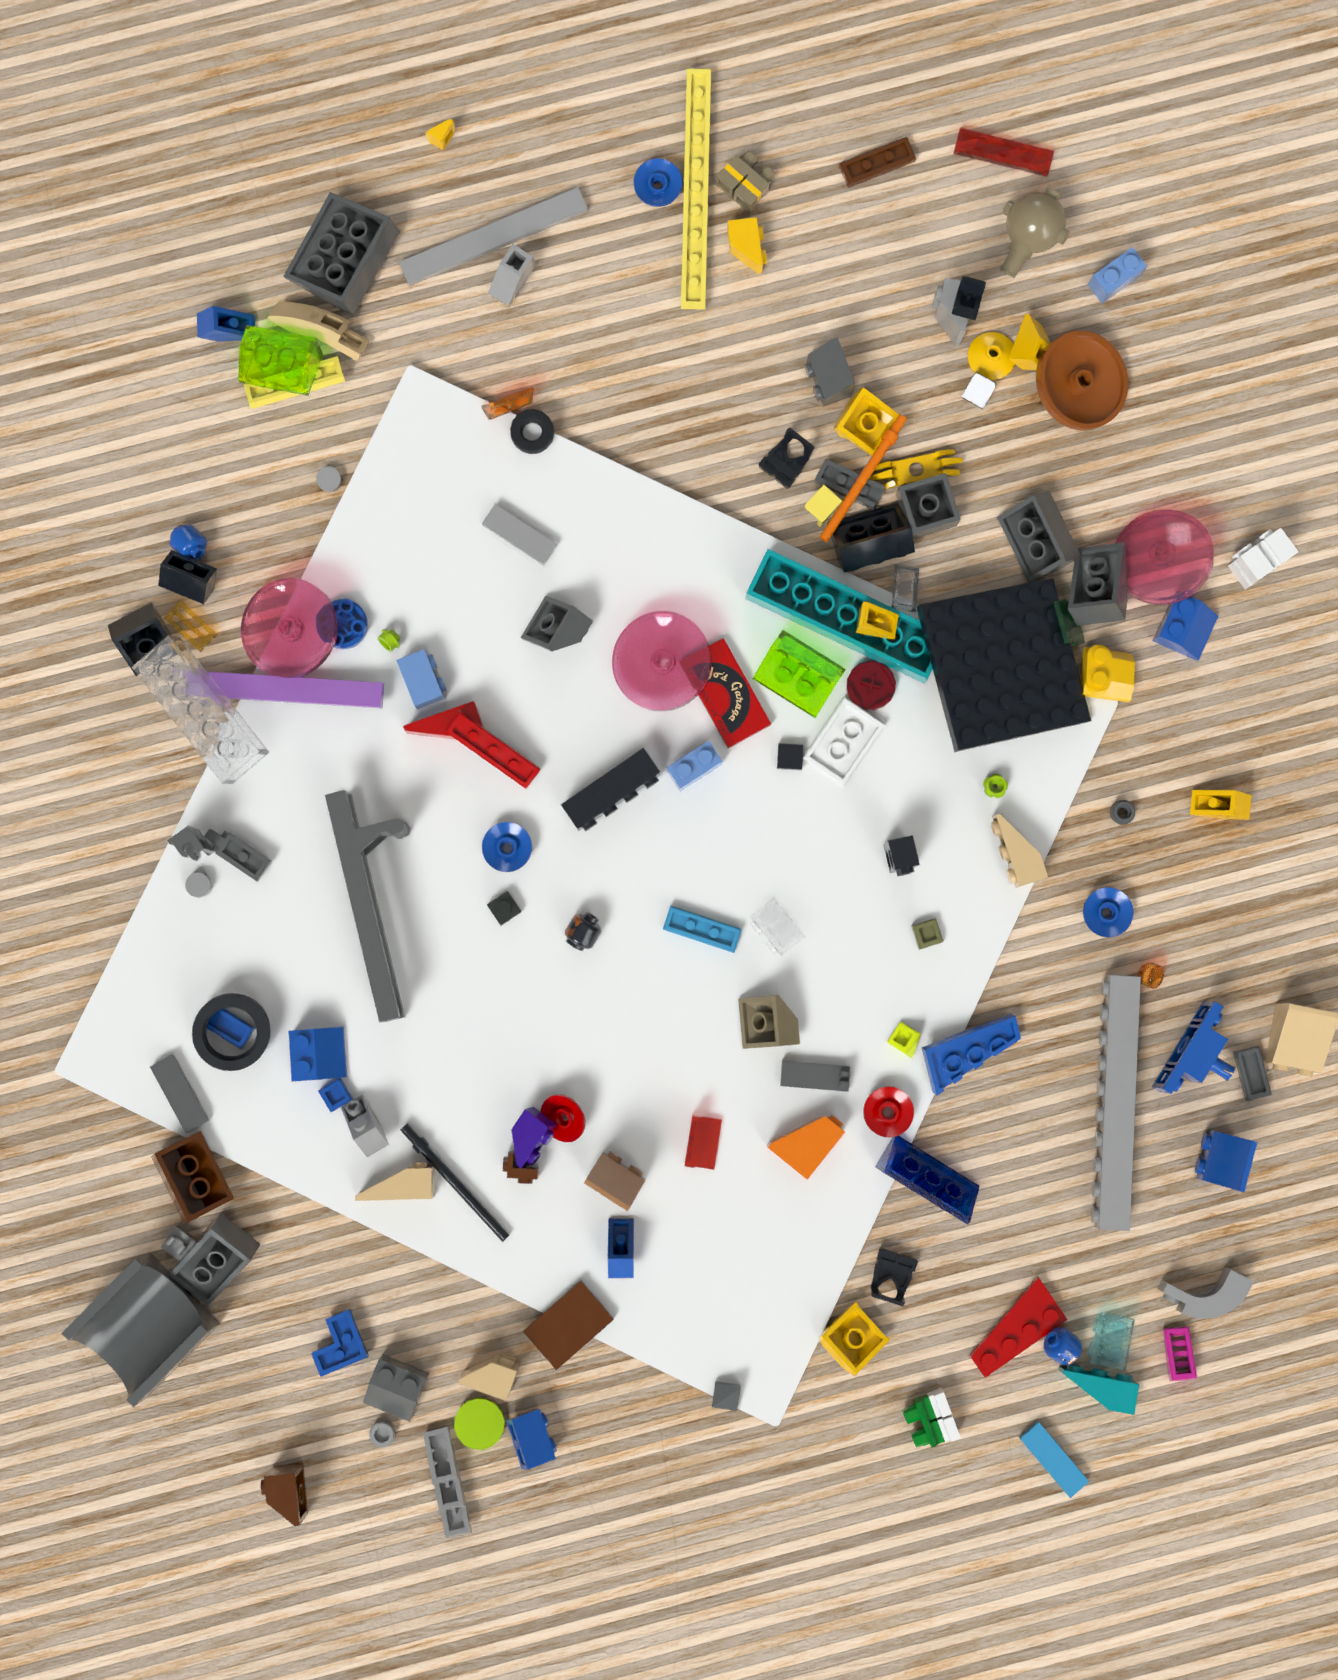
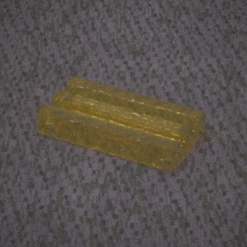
[164,600,218,652]

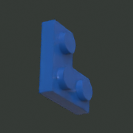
[311,1309,369,1377]

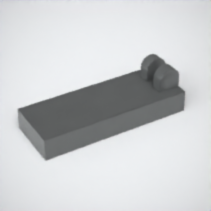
[814,459,885,510]
[780,1061,850,1092]

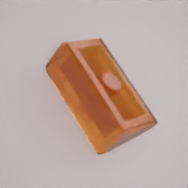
[481,387,534,420]

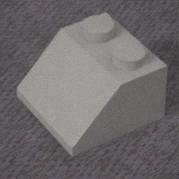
[932,278,968,346]

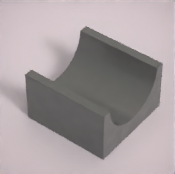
[61,1252,220,1407]

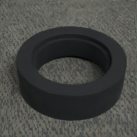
[192,993,270,1071]

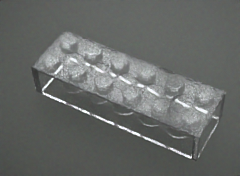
[132,635,270,784]

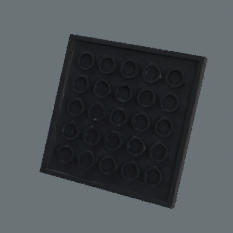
[916,578,1092,752]

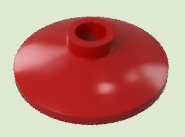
[863,1087,914,1138]
[540,1094,586,1142]

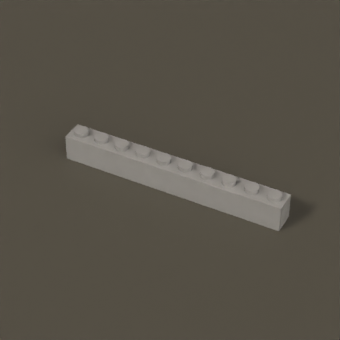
[1091,975,1141,1231]

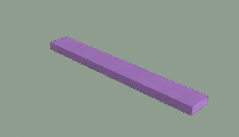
[186,670,385,709]

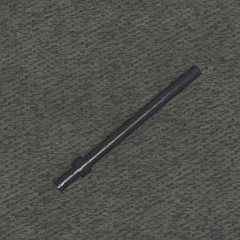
[400,1123,509,1242]

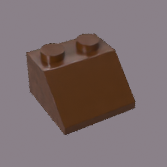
[261,1463,308,1526]

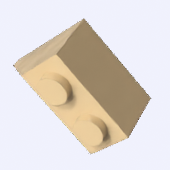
[458,1353,520,1401]

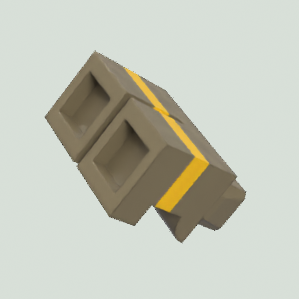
[716,151,775,214]

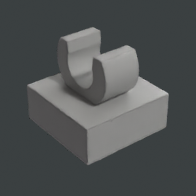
[161,1226,197,1261]

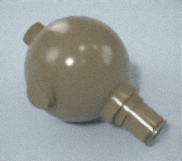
[1000,187,1070,278]

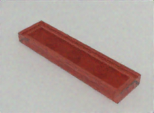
[953,128,1054,177]

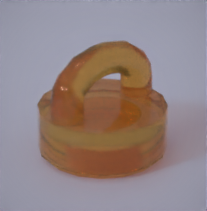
[1137,962,1164,989]

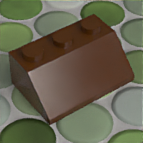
[151,1131,234,1224]

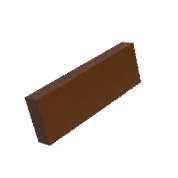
[839,137,916,188]

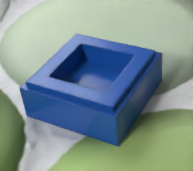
[318,1078,353,1113]

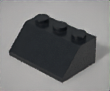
[827,503,915,573]

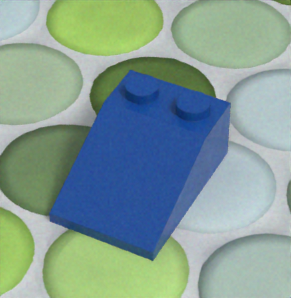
[1194,1130,1257,1193]

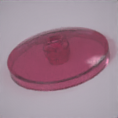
[1115,509,1214,605]
[241,578,338,678]
[612,611,712,711]

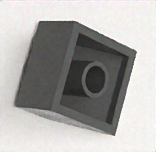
[804,337,855,407]
[363,1354,429,1422]

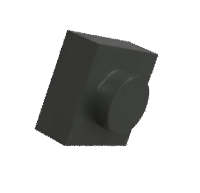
[487,891,522,926]

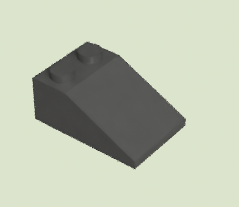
[1068,542,1128,626]
[168,1213,260,1306]

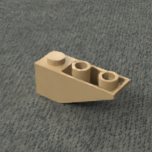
[991,814,1048,888]

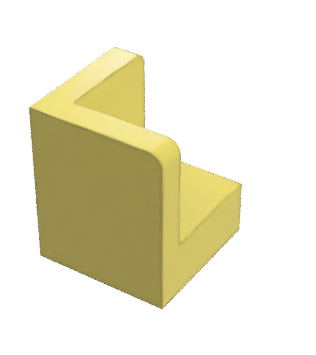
[805,485,842,527]

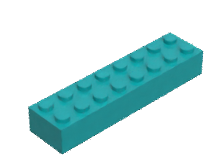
[745,549,932,684]

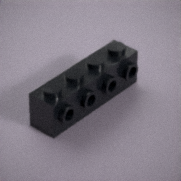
[561,748,661,832]

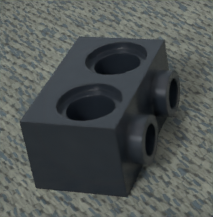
[883,835,920,877]

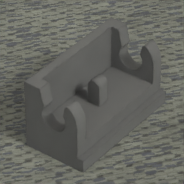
[167,826,214,861]

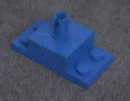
[1152,1001,1235,1094]

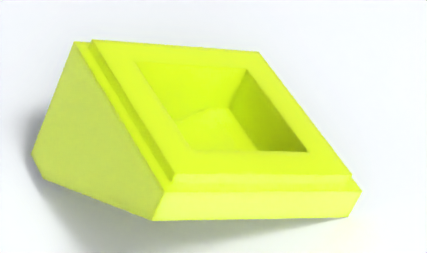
[887,1021,921,1058]

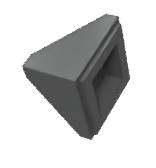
[712,1381,741,1411]

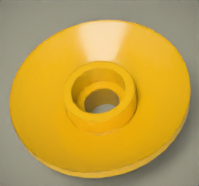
[967,332,1015,380]

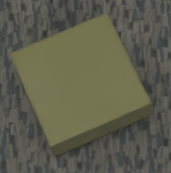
[911,918,944,950]

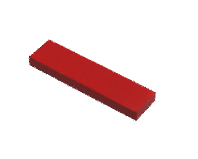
[445,710,541,789]

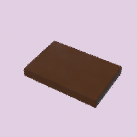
[523,1280,614,1370]

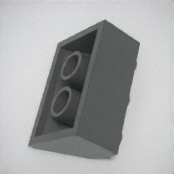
[997,491,1081,583]

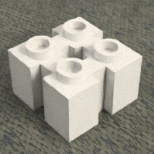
[1228,528,1298,590]

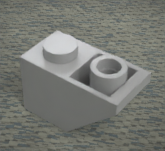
[488,244,535,306]
[341,1094,389,1157]

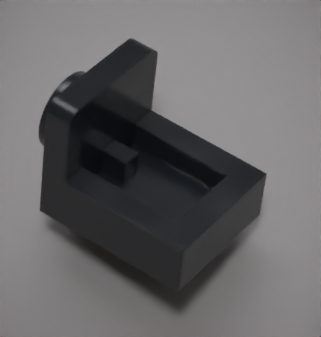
[951,276,986,320]

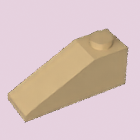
[355,1162,435,1201]

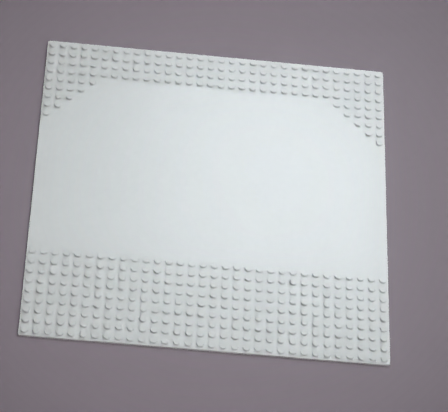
[55,366,1118,1426]

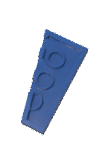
[921,1013,1021,1096]

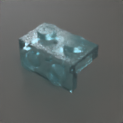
[1088,1312,1135,1370]

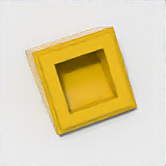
[426,119,456,150]

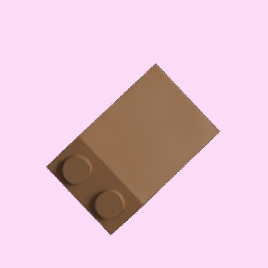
[584,1151,645,1212]

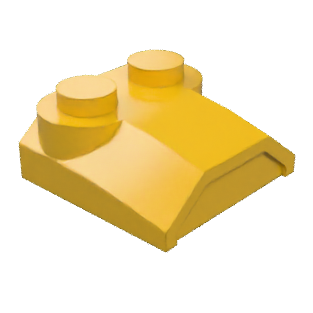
[833,387,899,456]
[1081,645,1135,702]
[819,1302,890,1376]

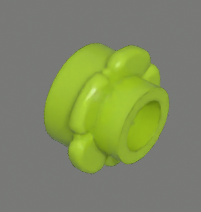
[377,629,400,652]
[983,774,1008,798]

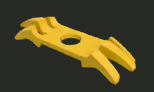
[869,449,963,490]

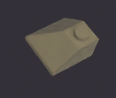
[738,995,800,1049]

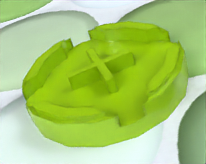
[454,1397,505,1450]

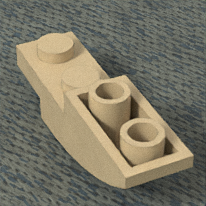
[267,302,370,361]

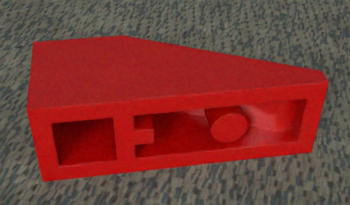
[403,701,484,740]

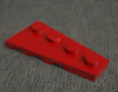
[969,1277,1068,1378]

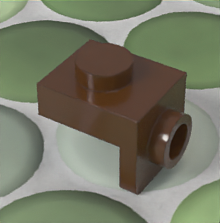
[503,1151,539,1184]

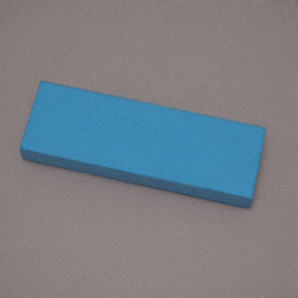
[663,906,742,953]
[1019,1421,1089,1498]

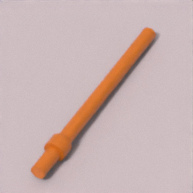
[819,414,907,543]

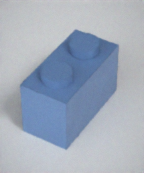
[1088,247,1147,304]
[396,649,447,710]
[667,741,723,792]

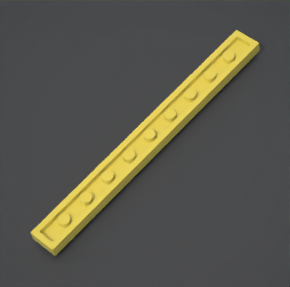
[681,69,711,310]

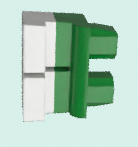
[902,1388,961,1448]

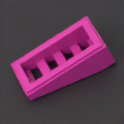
[1163,1326,1197,1382]

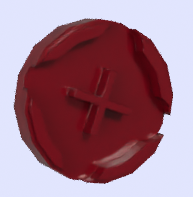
[846,661,896,711]

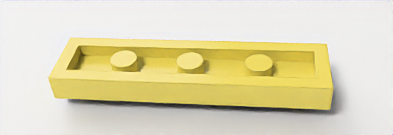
[244,356,345,409]

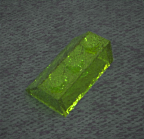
[238,325,323,396]
[753,630,846,718]

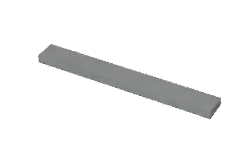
[399,187,588,287]

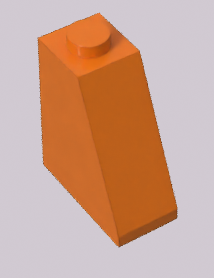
[767,1115,845,1180]

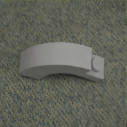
[1158,1267,1254,1319]

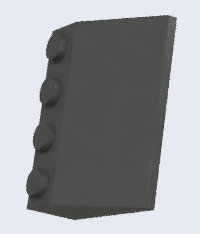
[284,192,400,315]

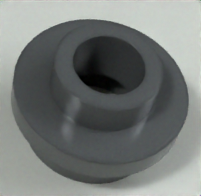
[1110,800,1135,825]

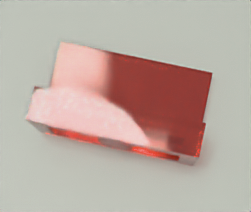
[684,1115,722,1170]

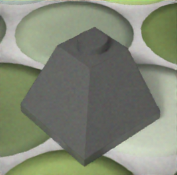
[521,596,593,652]

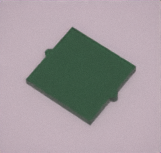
[1054,599,1085,646]

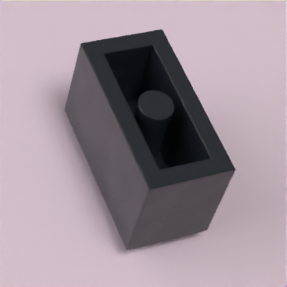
[158,550,217,605]

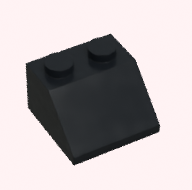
[108,603,180,676]

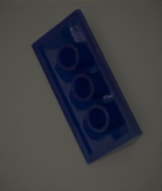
[875,1136,980,1225]

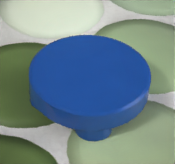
[317,599,368,649]

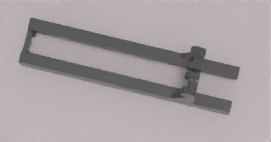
[325,790,411,1022]

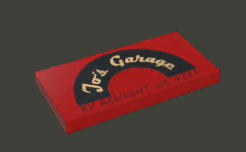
[680,638,772,749]

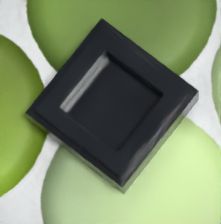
[777,743,803,771]

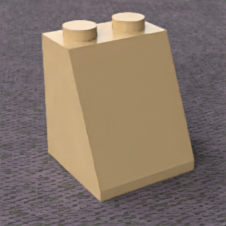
[1265,1003,1338,1077]

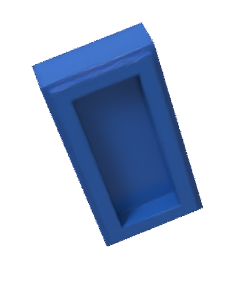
[207,1008,255,1049]

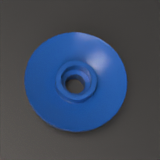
[633,158,682,207]
[482,822,532,872]
[1083,887,1133,937]

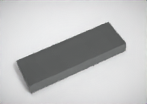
[150,1054,209,1133]

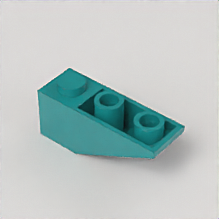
[1059,1364,1139,1415]

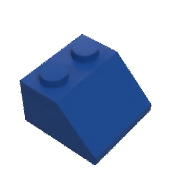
[1153,591,1218,661]
[289,1027,347,1082]

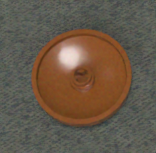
[1036,331,1128,431]

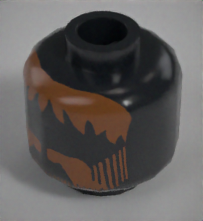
[565,912,602,951]

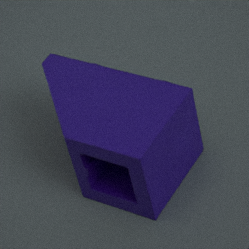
[511,1107,557,1168]

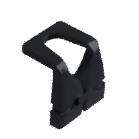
[758,428,814,489]
[871,1248,918,1306]

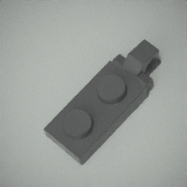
[204,828,272,882]

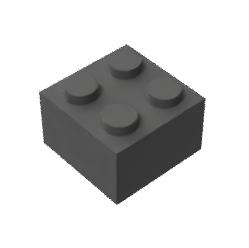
[896,473,961,539]

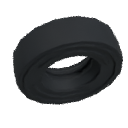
[510,409,554,454]

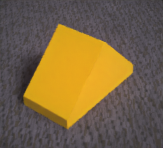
[856,602,899,639]

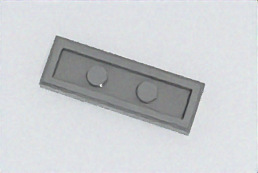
[482,503,557,566]

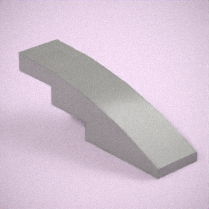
[423,1427,472,1538]

